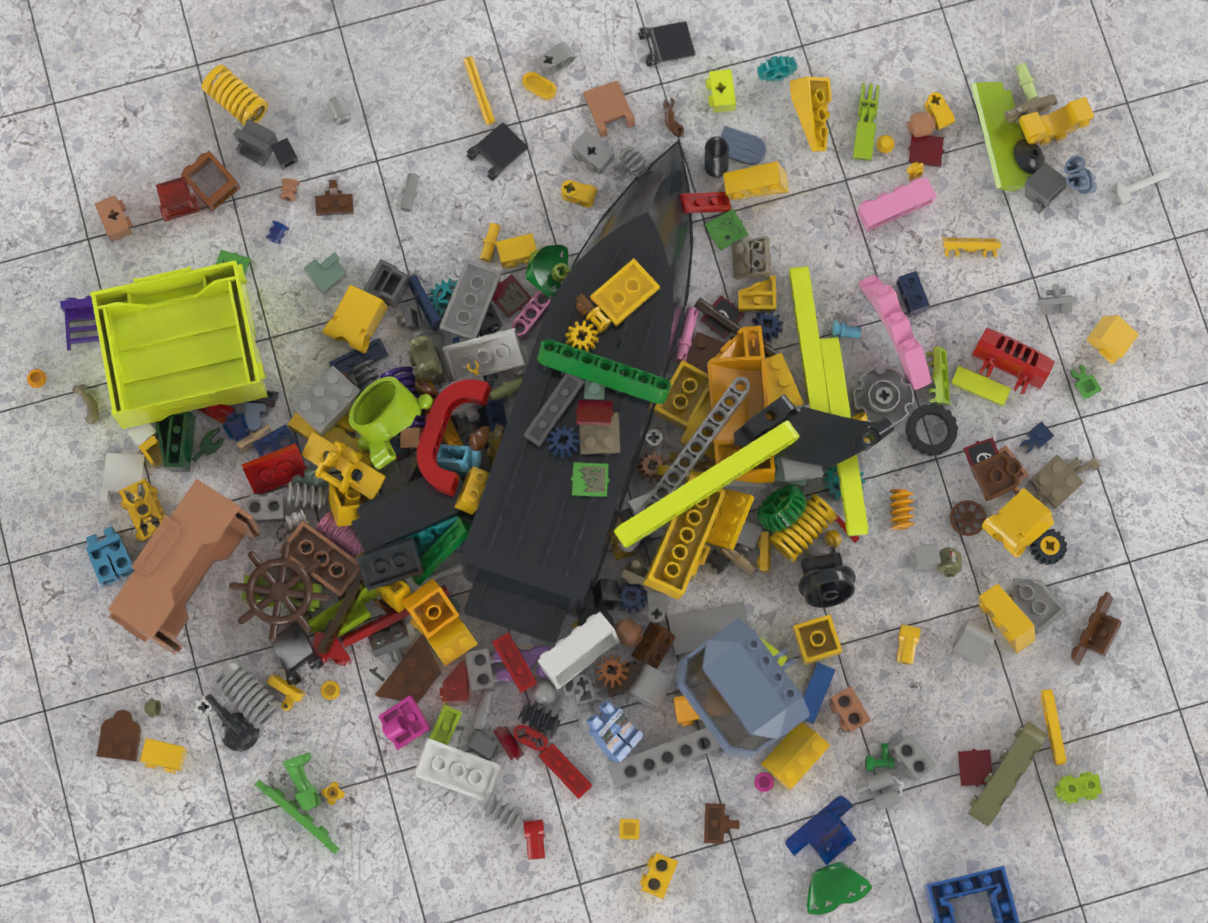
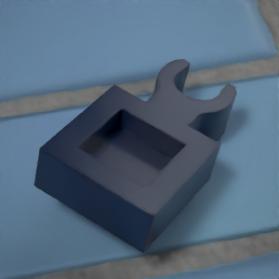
[1019,421,1054,454]

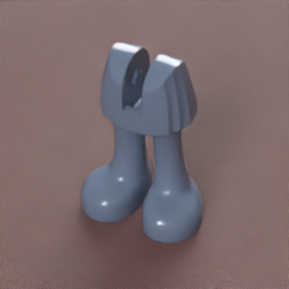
[1064,155,1097,194]

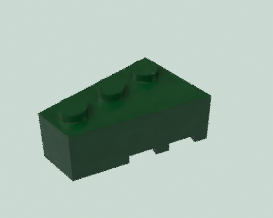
[155,411,196,472]

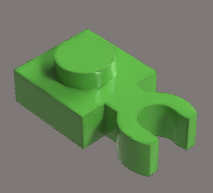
[1070,364,1102,401]

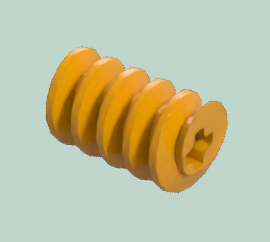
[889,489,915,530]

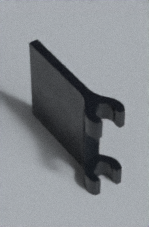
[638,21,696,67]
[466,122,528,181]
[272,621,324,685]

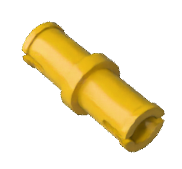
[479,223,501,262]

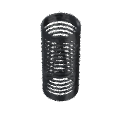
[704,136,729,178]

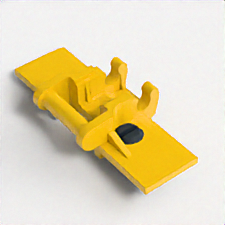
[301,432,386,500]

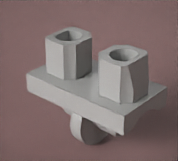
[1037,284,1076,315]

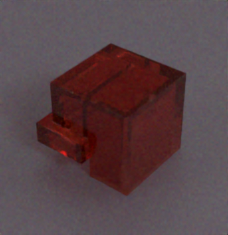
[156,176,201,222]

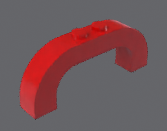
[417,379,492,496]

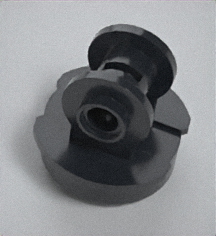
[798,546,856,608]

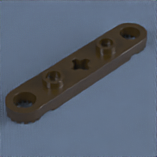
[318,570,365,655]

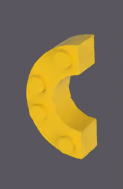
[1019,97,1095,146]

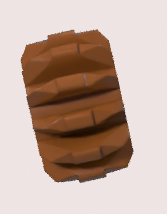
[595,654,629,688]

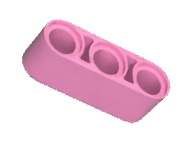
[511,291,551,340]

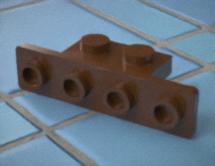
[1071,591,1122,666]

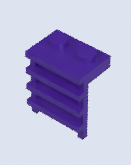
[60,295,99,351]

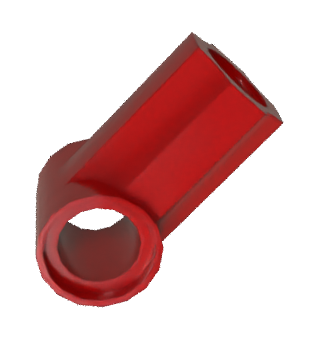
[523,819,545,860]

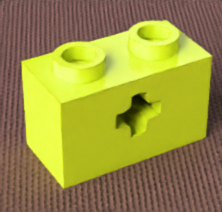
[705,69,736,113]

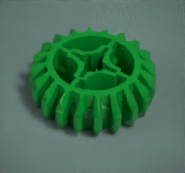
[756,485,807,532]

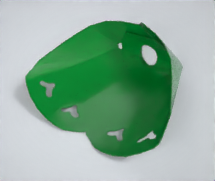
[525,245,569,301]
[807,862,872,915]

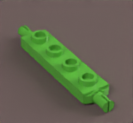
[254,779,340,855]

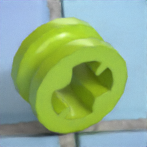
[551,263,570,282]

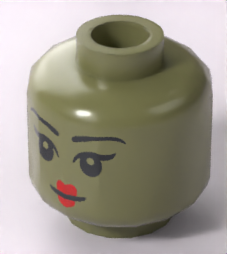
[937,547,962,577]

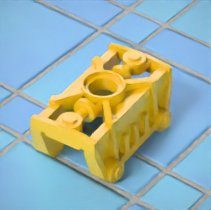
[119,479,166,542]

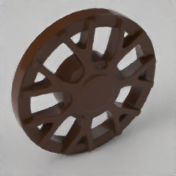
[950,500,986,536]

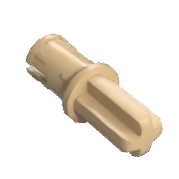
[237,424,274,452]
[721,548,757,576]

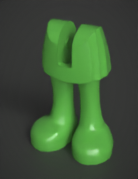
[282,752,320,811]

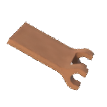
[583,80,635,138]

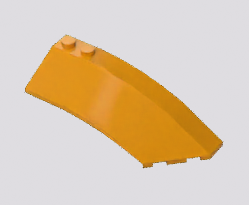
[707,326,775,483]

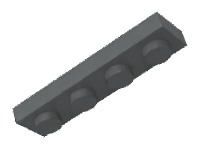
[523,373,584,447]

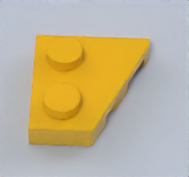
[738,275,776,312]

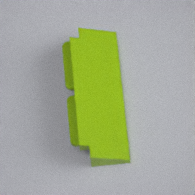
[971,82,1032,192]

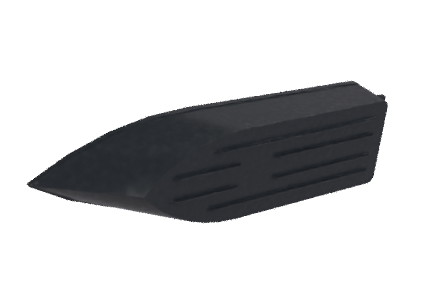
[462,140,694,643]

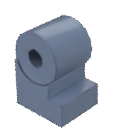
[245,403,268,432]

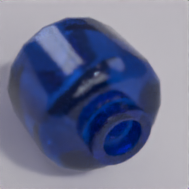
[222,412,250,442]

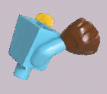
[437,426,491,477]

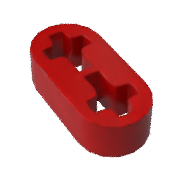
[513,724,548,752]

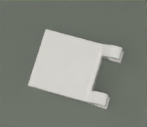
[100,453,145,505]

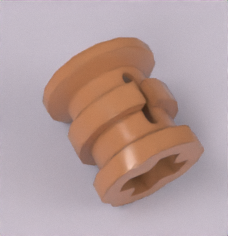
[279,178,300,202]

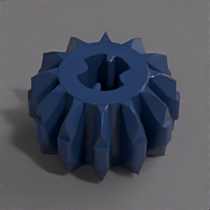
[752,310,783,342]
[546,424,580,459]
[617,582,647,614]

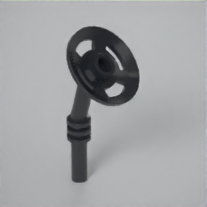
[205,694,260,751]

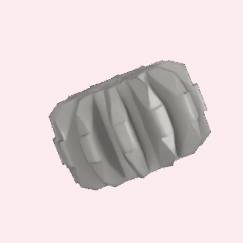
[618,146,650,177]

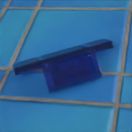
[785,796,856,865]

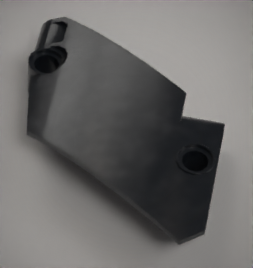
[734,394,894,467]

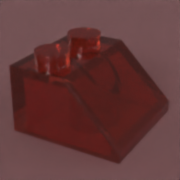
[439,661,470,706]

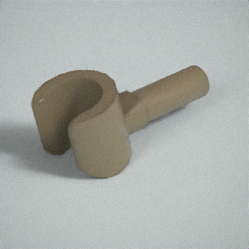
[1074,458,1101,474]

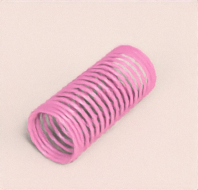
[316,512,364,560]

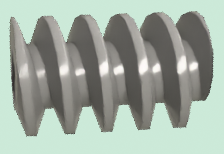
[286,481,328,512]
[482,793,526,835]

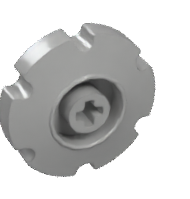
[852,367,914,426]

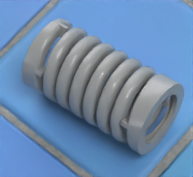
[212,658,282,729]

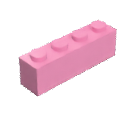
[857,177,937,232]

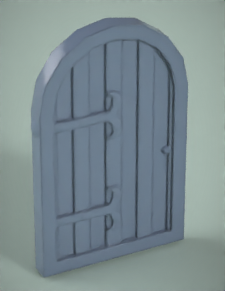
[721,126,766,165]

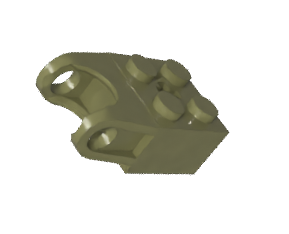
[407,336,445,385]

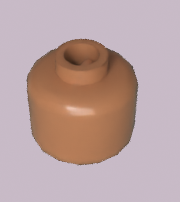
[907,111,935,137]
[614,618,643,647]

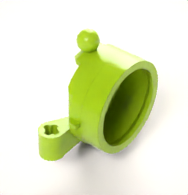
[349,377,433,469]

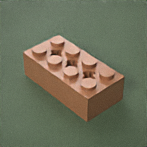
[279,520,360,599]

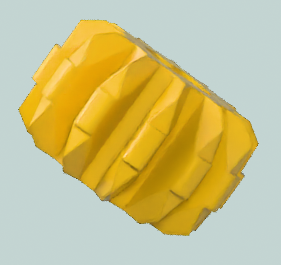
[565,321,599,352]

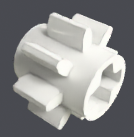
[192,696,216,721]

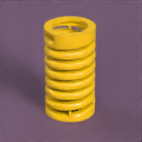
[201,64,269,126]
[769,494,838,563]

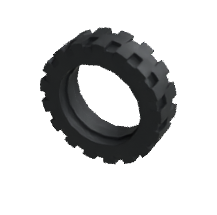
[905,404,958,456]

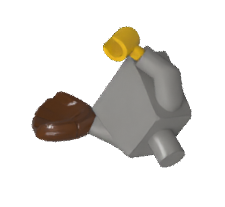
[414,360,485,422]

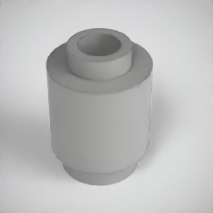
[327,96,351,125]

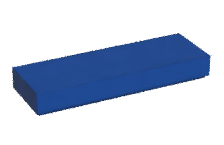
[803,662,835,724]

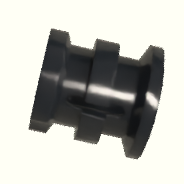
[705,549,730,575]

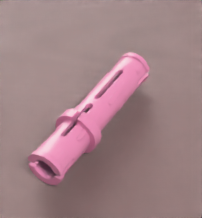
[674,307,699,363]

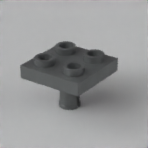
[368,621,412,662]

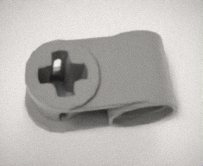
[540,42,576,75]
[647,590,667,625]

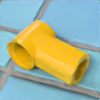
[896,624,921,665]

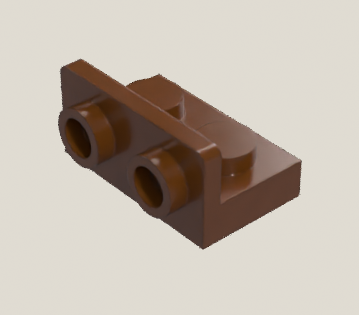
[631,623,675,669]

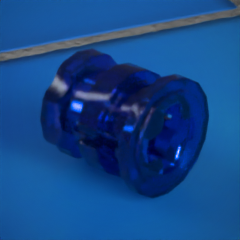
[265,220,289,245]

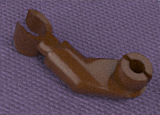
[663,97,684,137]

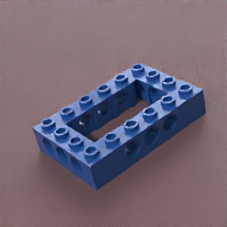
[924,866,1020,923]

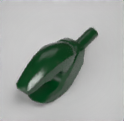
[191,427,224,463]

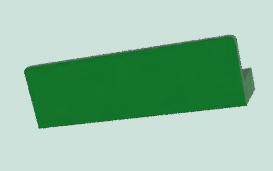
[412,518,472,585]

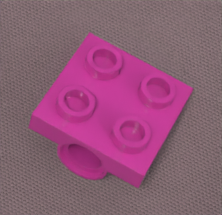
[378,695,431,750]

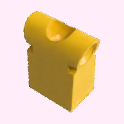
[323,285,388,354]
[982,488,1055,558]

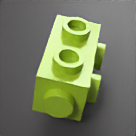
[1054,771,1103,805]

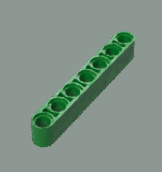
[537,339,671,404]

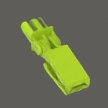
[852,83,880,161]

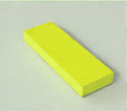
[951,366,1011,406]

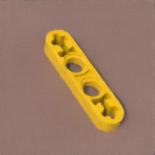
[1040,689,1066,766]

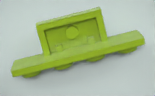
[307,585,378,637]

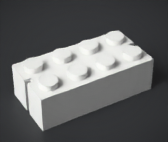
[537,612,620,690]

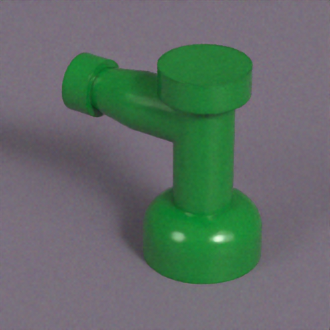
[865,743,894,771]

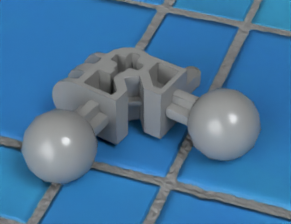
[532,674,605,735]

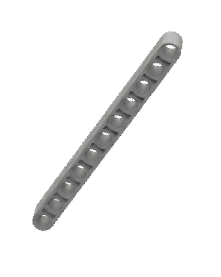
[619,377,750,552]

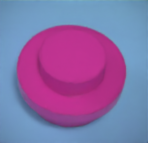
[754,772,774,792]

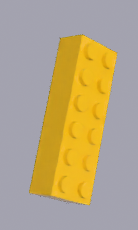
[643,475,726,600]

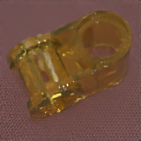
[610,529,635,561]

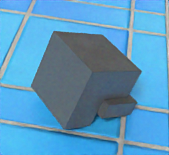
[234,119,278,167]
[1025,163,1068,214]
[363,259,409,309]

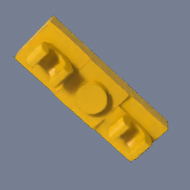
[942,237,1001,258]

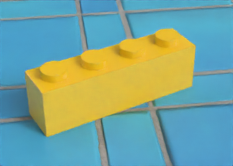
[288,413,360,453]

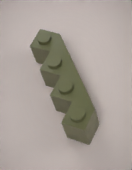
[968,721,1048,827]

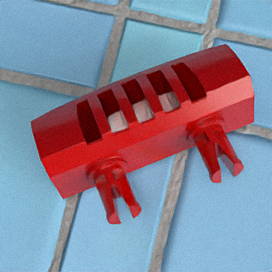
[971,327,1055,394]

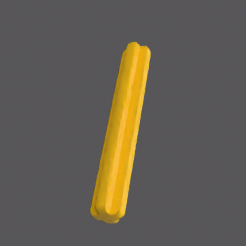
[463,56,495,125]

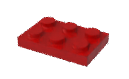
[241,443,307,494]

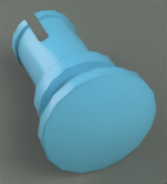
[831,320,861,339]

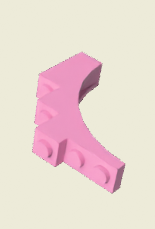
[858,275,932,390]

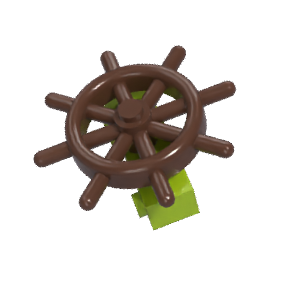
[229,542,330,642]

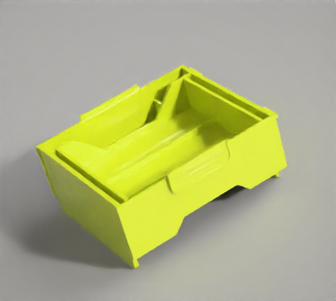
[90,260,268,429]

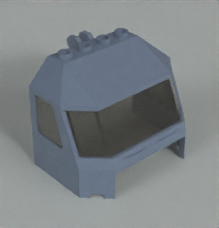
[673,618,810,759]

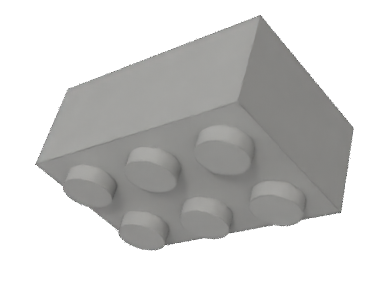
[292,366,361,437]

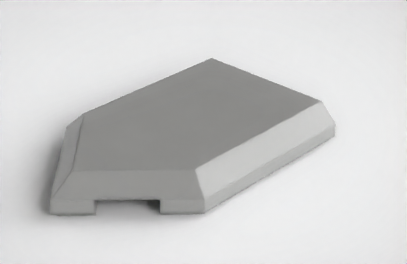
[1012,578,1067,635]

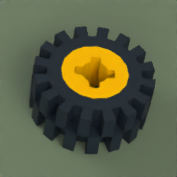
[1030,529,1067,565]

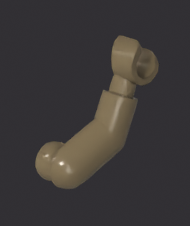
[72,384,99,425]

